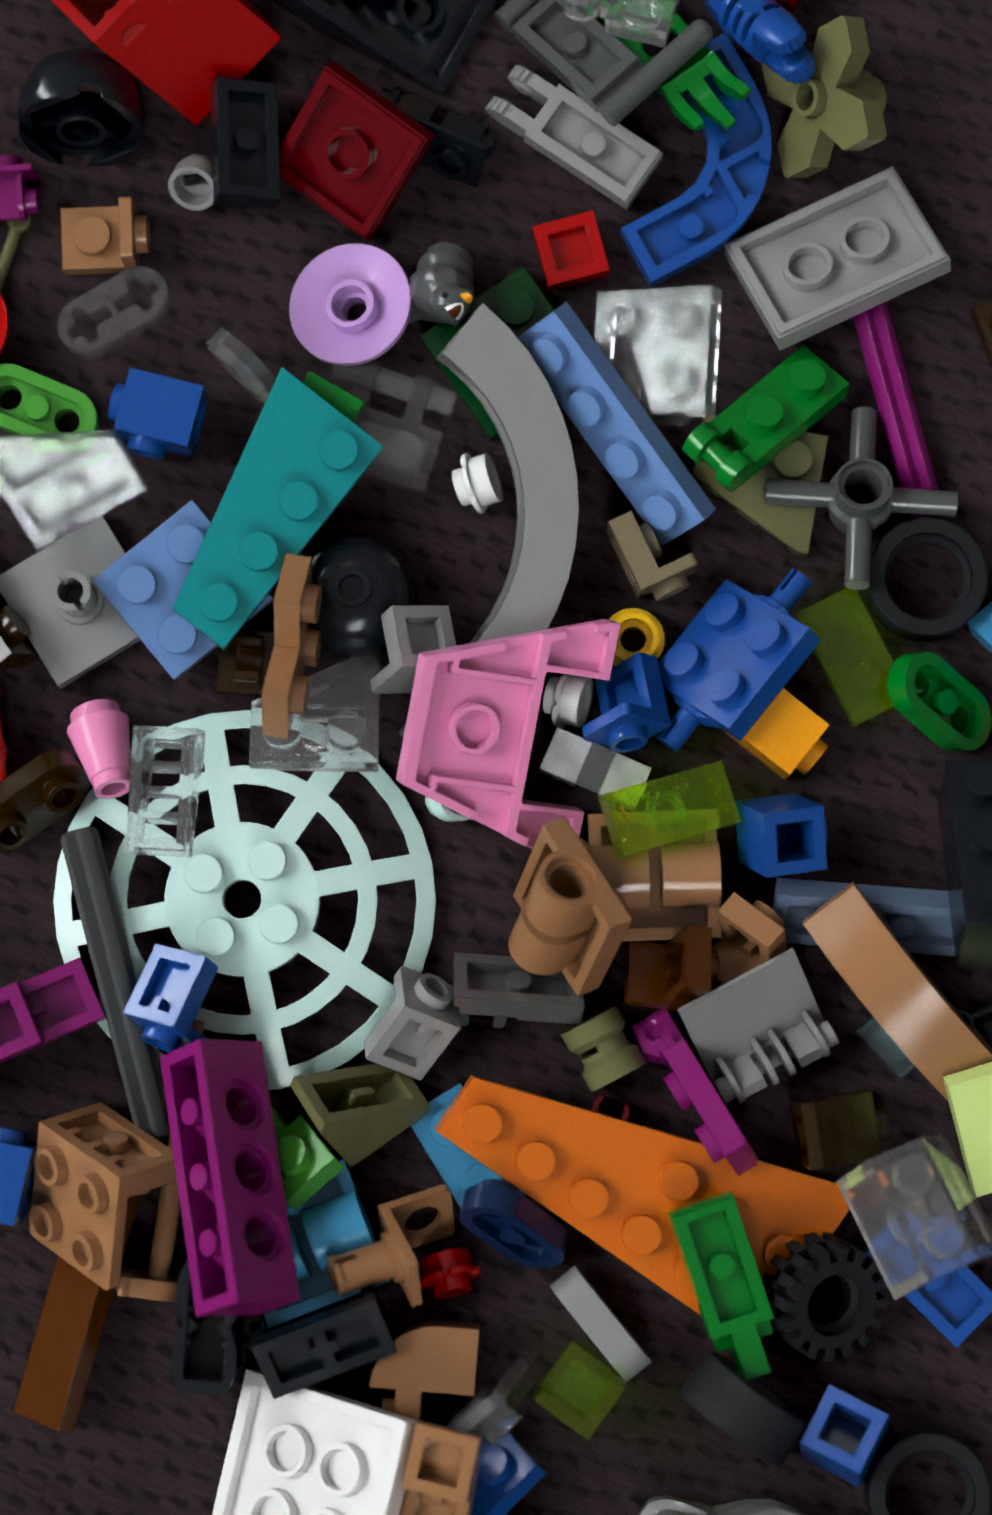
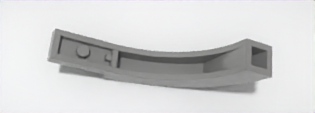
[398,303,579,737]

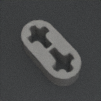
[550,1265,652,1382]

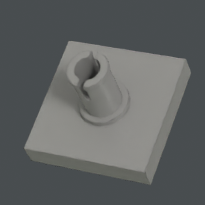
[0,514,141,689]

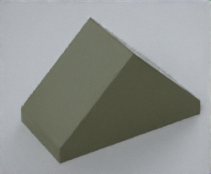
[290,1064,431,1168]

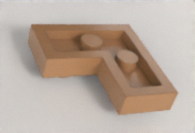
[262,553,322,739]

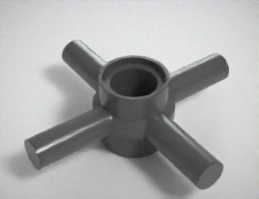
[764,407,958,590]

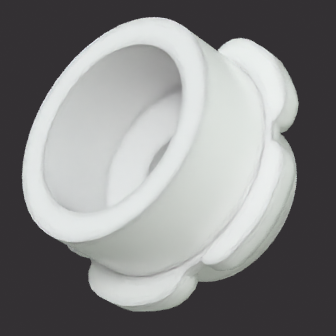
[452,453,503,513]
[543,674,593,729]

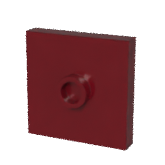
[279,62,436,241]

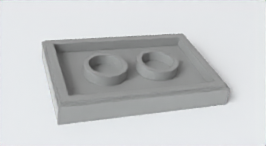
[724,166,951,351]

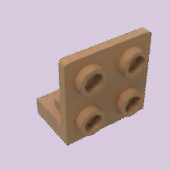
[29,1102,177,1291]

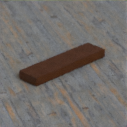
[13,1195,141,1432]

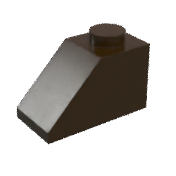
[789,1090,889,1170]

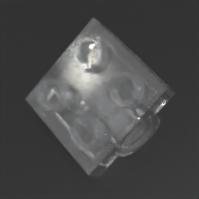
[594,285,722,426]

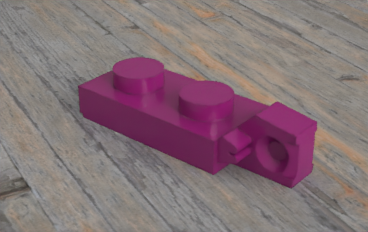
[632,1009,759,1176]

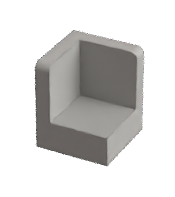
[370,605,456,694]

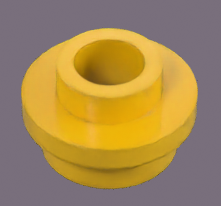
[609,608,665,666]

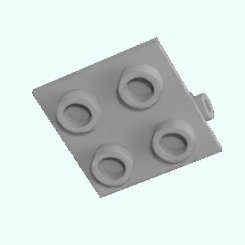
[677,948,839,1104]

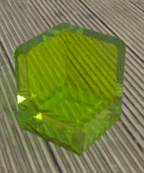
[534,1339,626,1440]

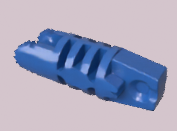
[704,0,816,84]

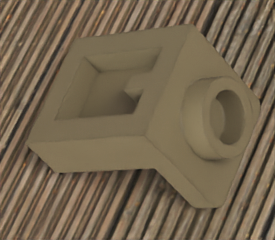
[605,511,698,602]

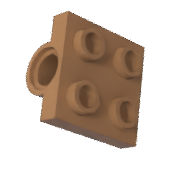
[587,810,722,942]
[508,817,632,997]

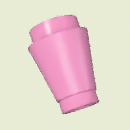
[67,699,133,799]

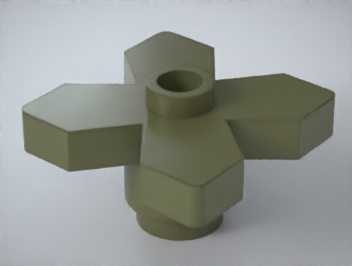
[762,16,887,178]

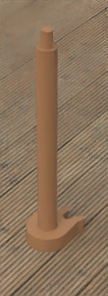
[115,1020,204,1302]

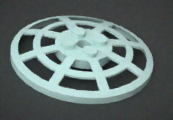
[53,710,436,1090]

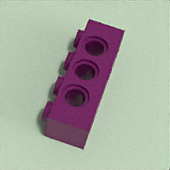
[160,1039,300,1317]

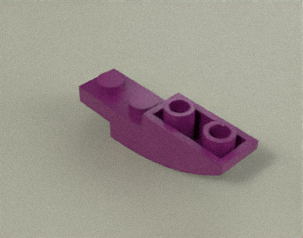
[0,957,106,1064]

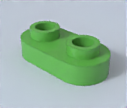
[0,363,100,455]

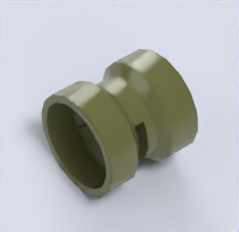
[561,1005,647,1092]

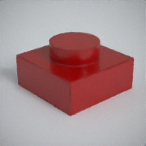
[532,210,610,292]

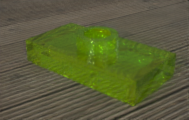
[795,588,894,728]
[598,760,741,859]

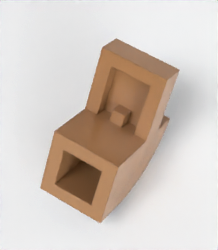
[369,1320,480,1421]

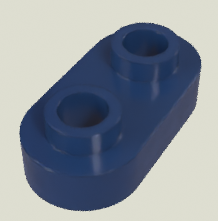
[459,1179,569,1268]

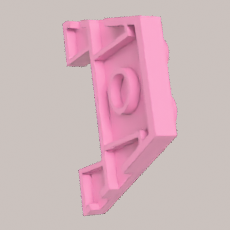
[396,619,620,849]

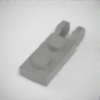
[485,64,663,210]

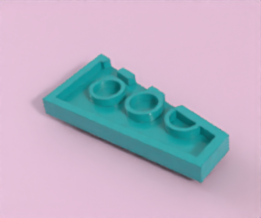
[172,367,384,650]

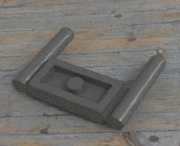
[494,0,713,127]

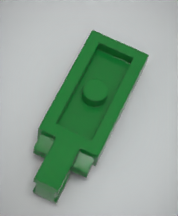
[667,1191,774,1381]

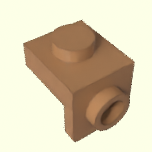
[712,892,787,985]

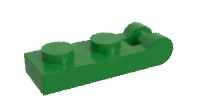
[682,345,850,492]

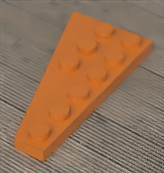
[434,1075,862,1339]

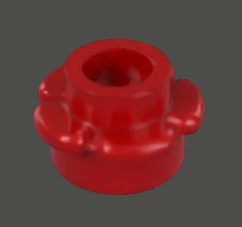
[420,1248,481,1300]

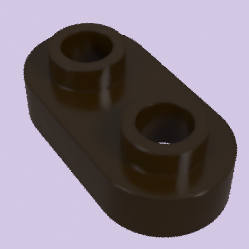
[0,749,90,852]

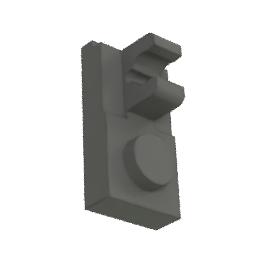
[453,952,585,1028]

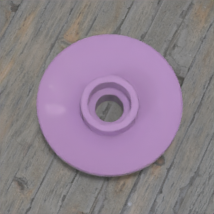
[289,243,412,366]

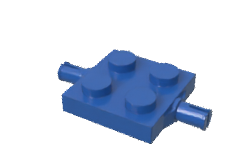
[656,568,821,754]

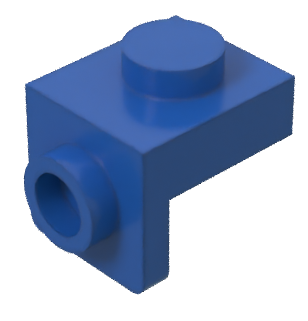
[582,652,671,753]

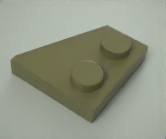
[692,414,828,558]

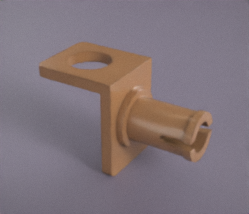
[326,1184,455,1307]

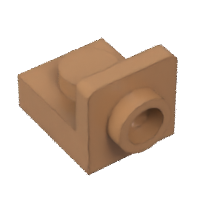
[61,197,151,275]

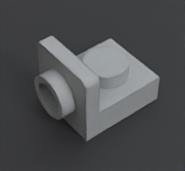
[364,966,461,1081]

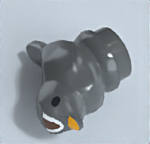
[408,242,474,326]

